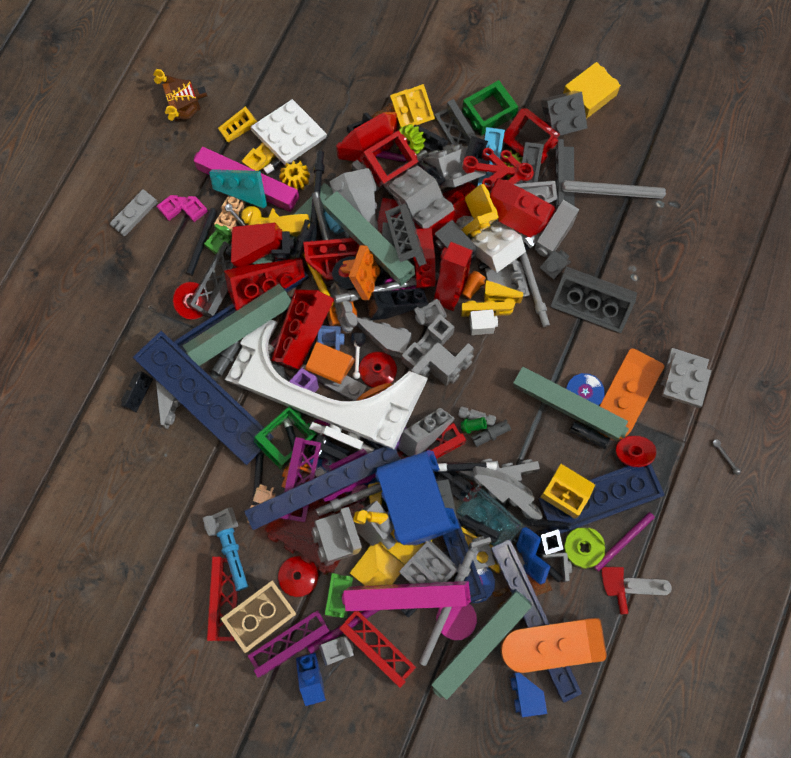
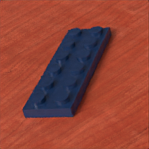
[538,463,665,534]

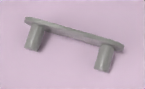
[624,578,672,595]

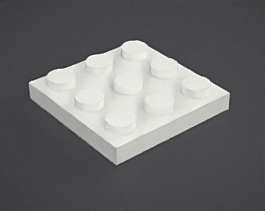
[251,99,327,165]

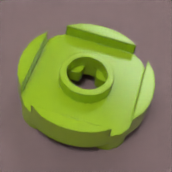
[564,528,605,569]

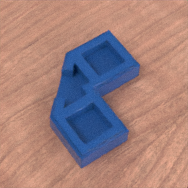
[516,527,551,585]

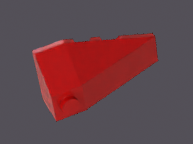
[224,258,305,311]

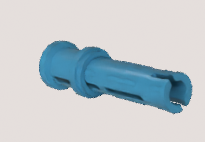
[216,528,249,591]

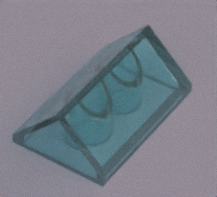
[456,485,524,546]

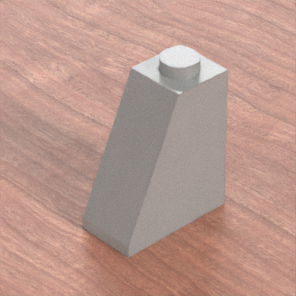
[535,200,579,257]

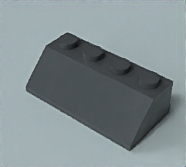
[550,266,637,333]

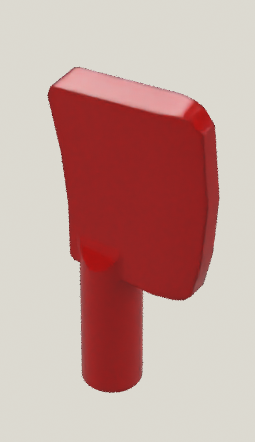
[602,567,629,615]

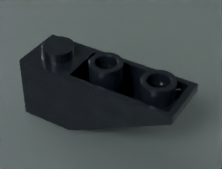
[365,288,428,320]

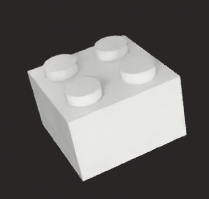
[471,223,526,273]

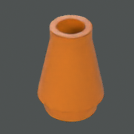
[461,270,486,299]

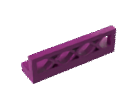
[280,437,322,522]
[248,610,331,678]

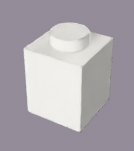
[469,310,498,335]

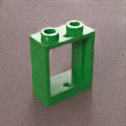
[462,80,519,136]
[254,406,316,470]

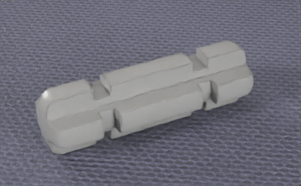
[458,406,496,427]

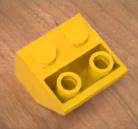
[540,464,595,519]

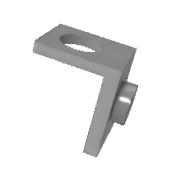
[469,536,495,570]
[540,553,572,582]

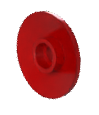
[173,282,209,320]
[359,352,397,388]
[616,436,656,467]
[278,556,318,597]

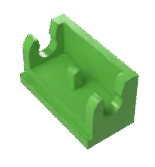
[325,573,353,619]

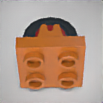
[332,245,380,300]

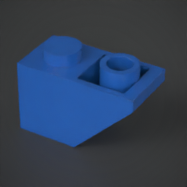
[296,653,326,706]
[510,672,547,717]

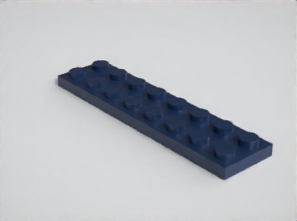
[133,331,274,466]

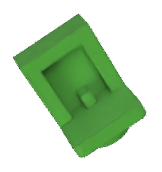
[204,223,232,254]

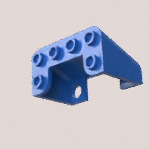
[375,450,460,545]

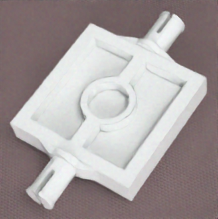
[309,422,374,454]

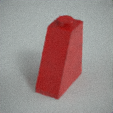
[231,222,283,267]

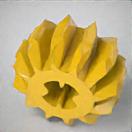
[279,160,310,190]

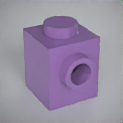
[289,368,319,392]

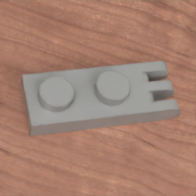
[110,189,158,236]

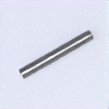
[312,192,330,240]

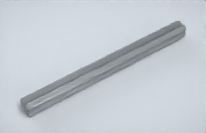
[562,180,666,199]

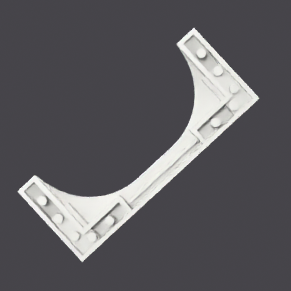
[225,320,428,450]

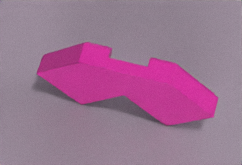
[156,195,208,222]

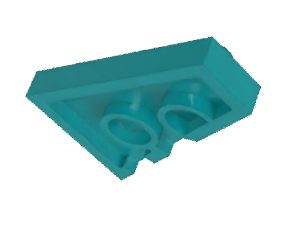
[209,169,267,208]

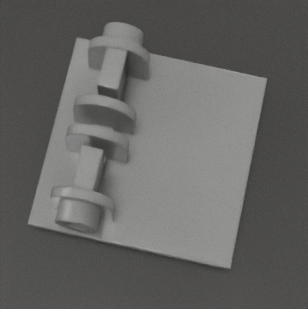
[485,259,530,302]

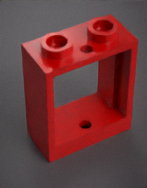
[503,108,560,164]
[359,130,419,188]
[414,228,435,288]

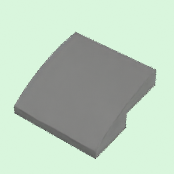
[399,540,458,584]

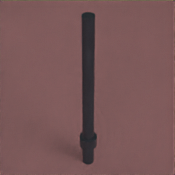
[310,151,325,241]

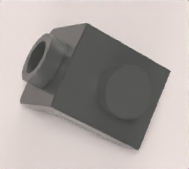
[540,250,571,279]

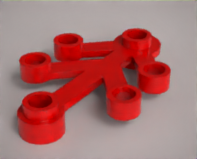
[462,148,534,191]

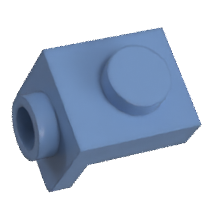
[318,326,345,351]

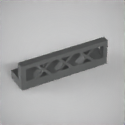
[434,99,477,146]
[555,139,575,209]
[385,203,426,266]
[188,242,237,317]

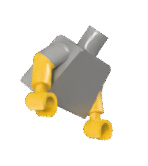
[353,501,397,550]

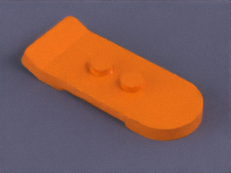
[597,348,664,441]
[501,618,607,673]

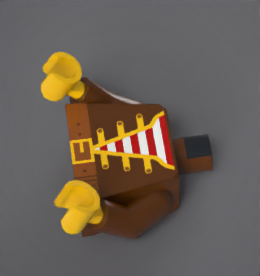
[153,69,207,121]

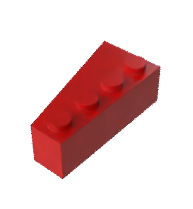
[434,242,473,312]
[271,290,334,370]

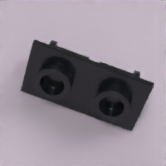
[414,125,449,152]
[120,371,153,413]
[434,462,474,501]

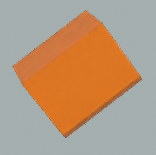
[305,342,355,384]

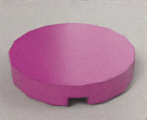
[436,604,477,640]

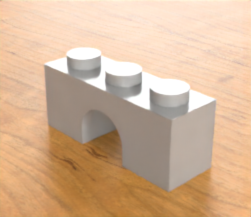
[402,315,454,370]

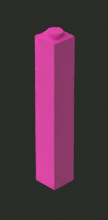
[194,146,299,212]
[342,581,471,611]

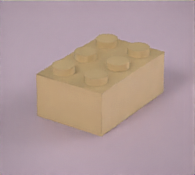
[221,580,296,653]

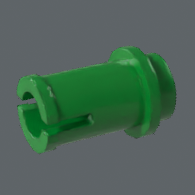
[461,417,487,434]

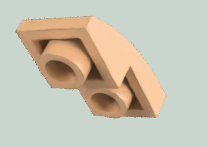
[214,195,246,234]

